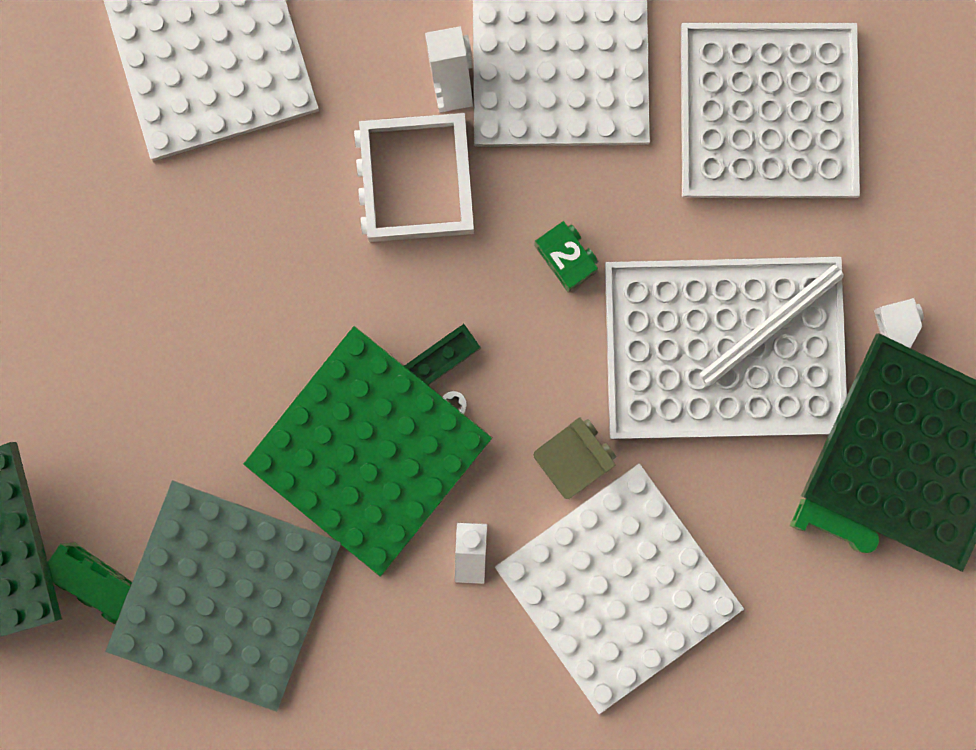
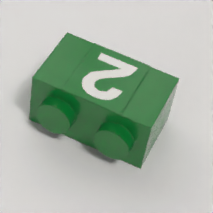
[534,221,599,292]

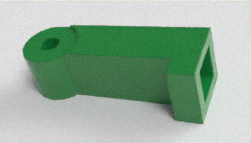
[790,499,879,553]

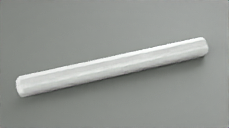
[699,265,844,386]

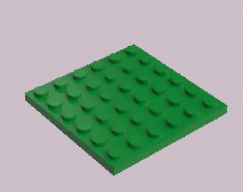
[243,326,493,577]

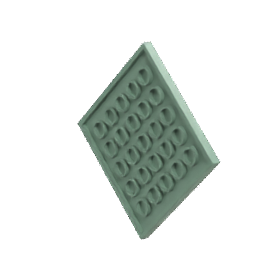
[105,480,341,712]

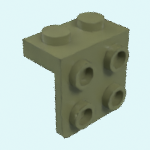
[533,417,616,499]

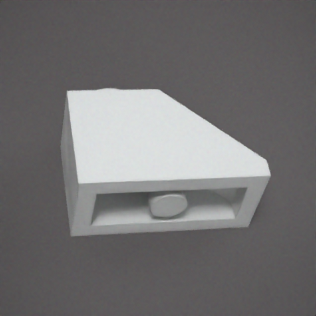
[874,298,924,348]
[455,523,487,584]

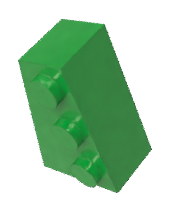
[48,542,132,624]

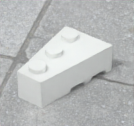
[425,26,473,113]

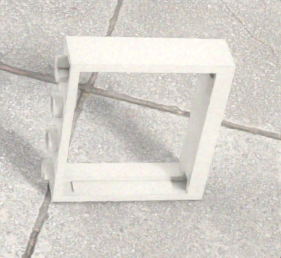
[354,113,474,242]

